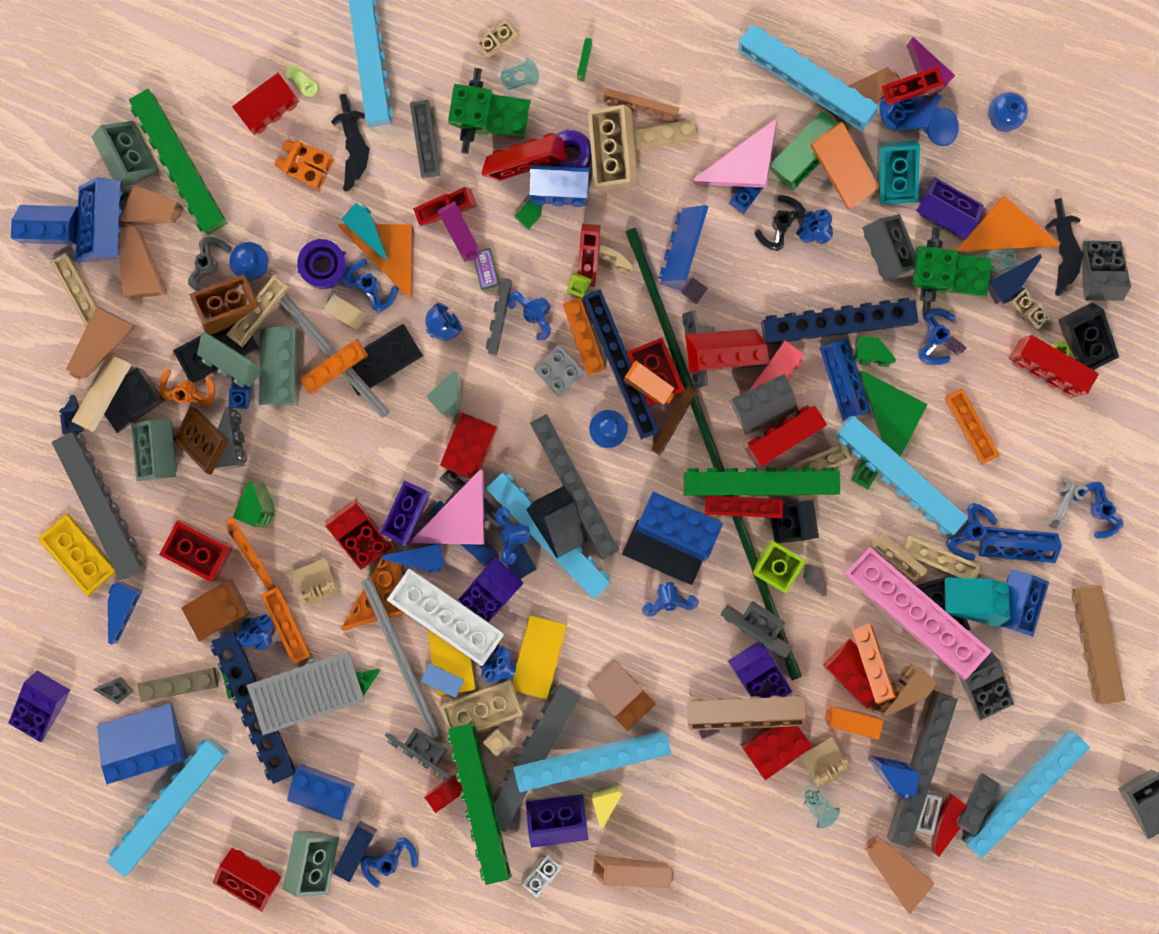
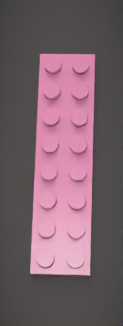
[844,547,991,681]

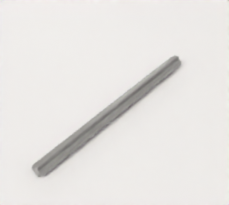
[279,293,390,418]
[361,578,440,738]

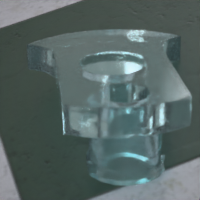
[501,58,539,90]
[978,248,1017,278]
[804,790,840,828]

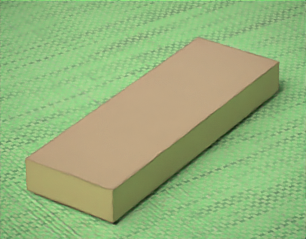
[870,533,928,583]

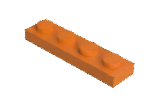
[563,297,605,376]
[300,339,368,395]
[944,388,1000,465]
[261,586,312,664]
[852,624,897,704]

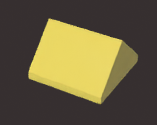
[592,785,623,828]

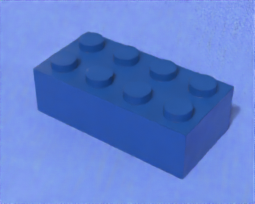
[635,491,723,562]

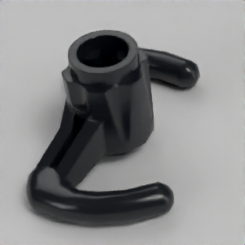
[754,195,806,251]

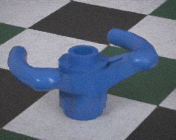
[343,258,399,312]
[508,291,551,340]
[918,308,956,365]
[1073,482,1124,539]
[946,503,998,560]
[496,507,530,565]
[642,582,699,617]
[360,837,418,888]

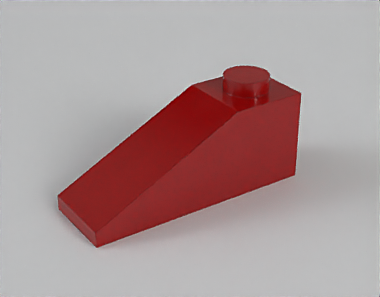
[881,66,944,105]
[577,223,601,287]
[424,773,463,813]

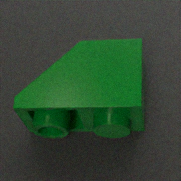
[854,336,896,367]

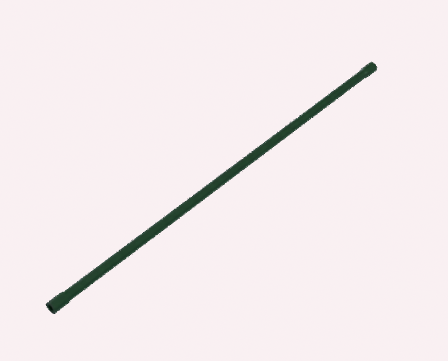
[625,228,802,680]

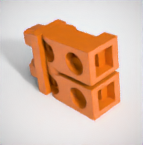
[274,140,335,192]

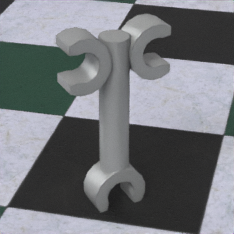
[1048,478,1088,530]

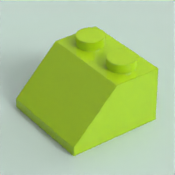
[753,539,806,594]

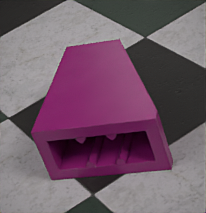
[438,202,481,262]

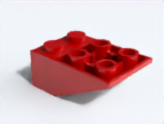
[325,498,392,570]

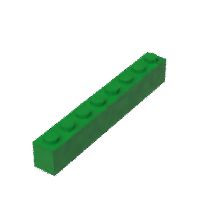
[128,89,228,235]
[683,467,840,496]
[447,722,512,885]

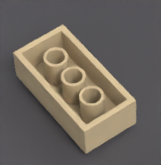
[588,105,638,191]

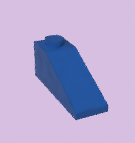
[382,544,445,574]
[108,581,143,645]

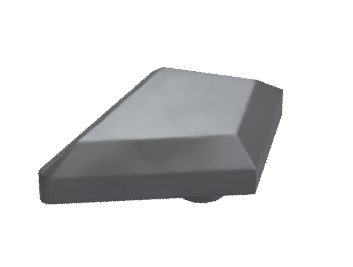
[803,564,827,596]
[93,677,133,704]

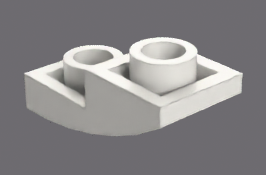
[521,855,562,898]

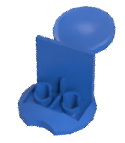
[880,95,959,146]

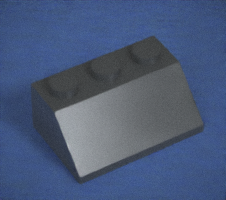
[862,214,916,281]
[729,374,798,435]

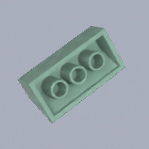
[259,327,299,406]

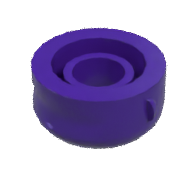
[550,129,592,171]
[297,239,348,289]

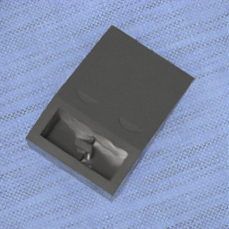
[1082,241,1131,301]
[215,407,247,470]
[958,651,1014,721]
[1118,769,1159,840]

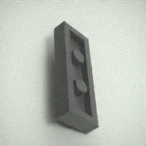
[957,773,999,835]

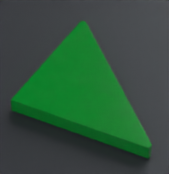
[860,370,928,457]

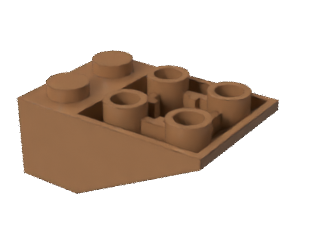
[876,664,938,716]

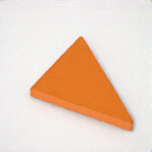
[956,196,1059,253]
[338,224,412,298]
[226,516,275,591]
[341,540,405,631]

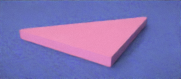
[693,120,777,188]
[411,470,485,544]

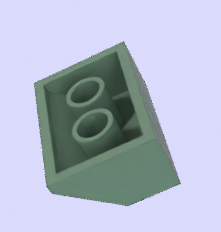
[92,121,158,187]
[197,332,262,387]
[426,370,463,418]
[131,419,177,481]
[283,831,339,897]

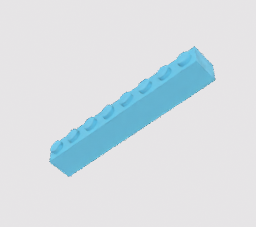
[348,0,394,127]
[738,24,878,132]
[835,416,969,535]
[486,472,610,599]
[513,730,671,792]
[962,730,1091,859]
[107,738,229,877]

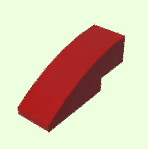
[413,187,477,226]
[931,793,967,857]

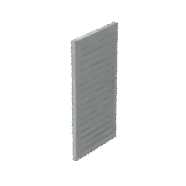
[247,651,365,735]

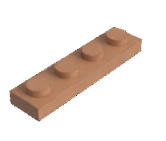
[603,88,679,121]

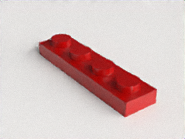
[704,495,783,518]

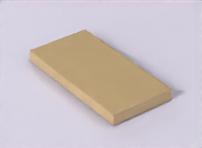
[72,354,131,432]
[439,679,525,733]

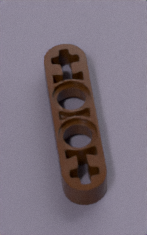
[651,386,697,456]

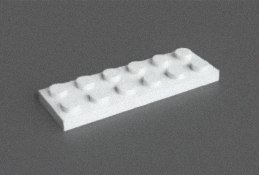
[387,568,505,666]

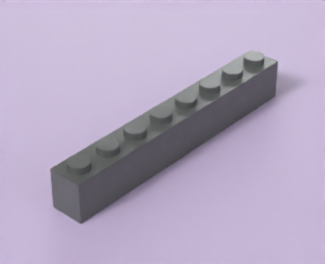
[530,414,619,559]
[51,432,146,580]
[493,682,581,832]
[887,690,958,848]

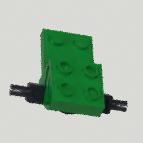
[448,68,531,154]
[912,227,992,314]

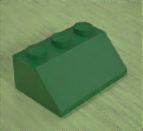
[233,481,275,527]

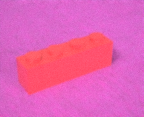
[748,341,804,391]

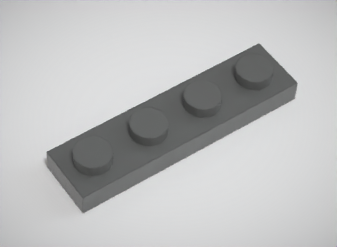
[410,100,441,179]
[486,278,513,356]

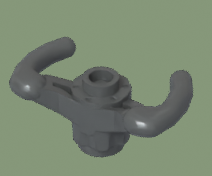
[188,237,231,291]

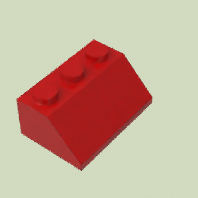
[232,72,300,135]
[822,638,875,709]
[212,848,282,912]

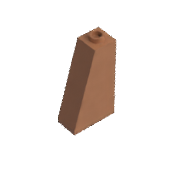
[824,67,900,131]
[118,224,167,299]
[66,308,136,379]
[865,834,935,914]
[592,855,674,888]

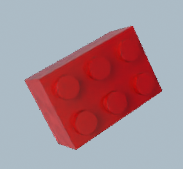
[627,338,684,406]
[439,412,498,478]
[159,520,234,582]
[740,726,813,781]

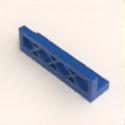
[820,339,871,420]
[978,526,1062,563]

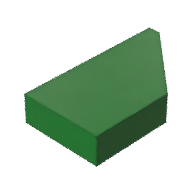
[514,200,541,230]
[356,668,381,697]

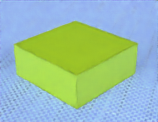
[567,272,591,298]

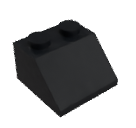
[771,500,819,544]

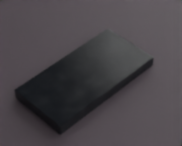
[173,322,259,383]
[349,324,424,396]
[622,520,703,585]

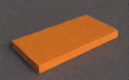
[809,122,879,209]

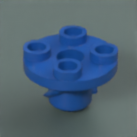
[796,209,833,244]
[230,242,268,281]
[589,410,627,448]
[236,614,274,650]
[480,645,516,683]

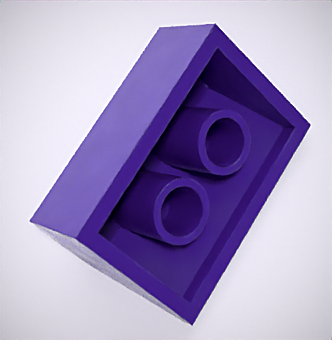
[916,177,984,240]
[380,480,432,546]
[526,794,589,848]

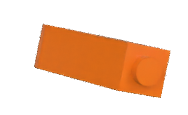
[624,361,675,406]
[825,705,883,740]

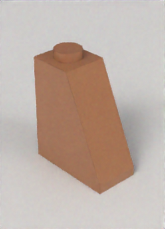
[120,185,182,225]

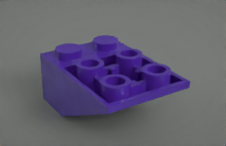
[458,557,524,622]
[728,642,793,698]
[8,670,70,742]

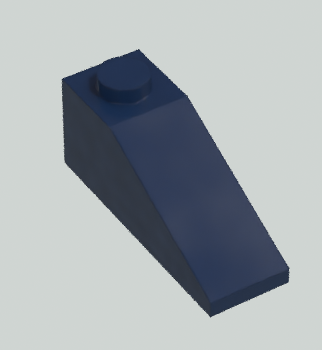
[988,254,1042,305]
[507,544,537,579]
[333,821,377,882]

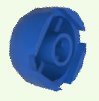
[988,92,1028,132]
[425,302,462,341]

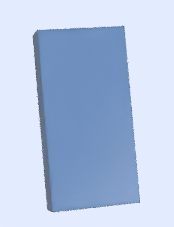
[421,663,464,698]

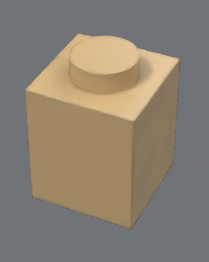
[483,726,511,757]

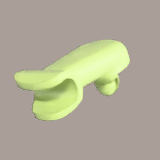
[286,65,318,97]

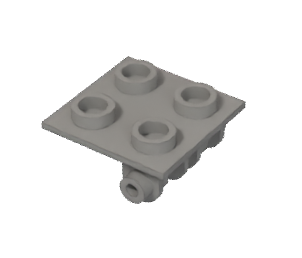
[534,344,585,397]

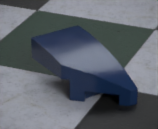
[59,395,84,435]

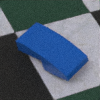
[729,182,768,214]
[228,377,252,409]

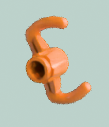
[159,369,216,407]

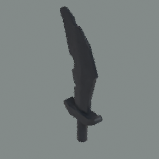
[331,94,370,192]
[1045,198,1084,296]

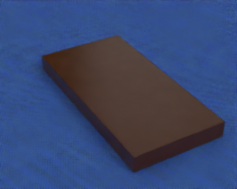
[174,407,229,475]

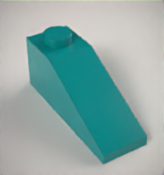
[341,203,388,261]

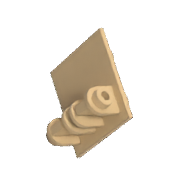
[290,558,340,607]
[800,736,852,789]

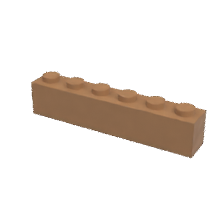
[1071,585,1126,705]
[687,695,807,730]

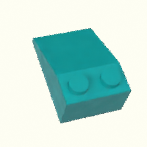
[877,141,920,205]
[945,577,1010,627]

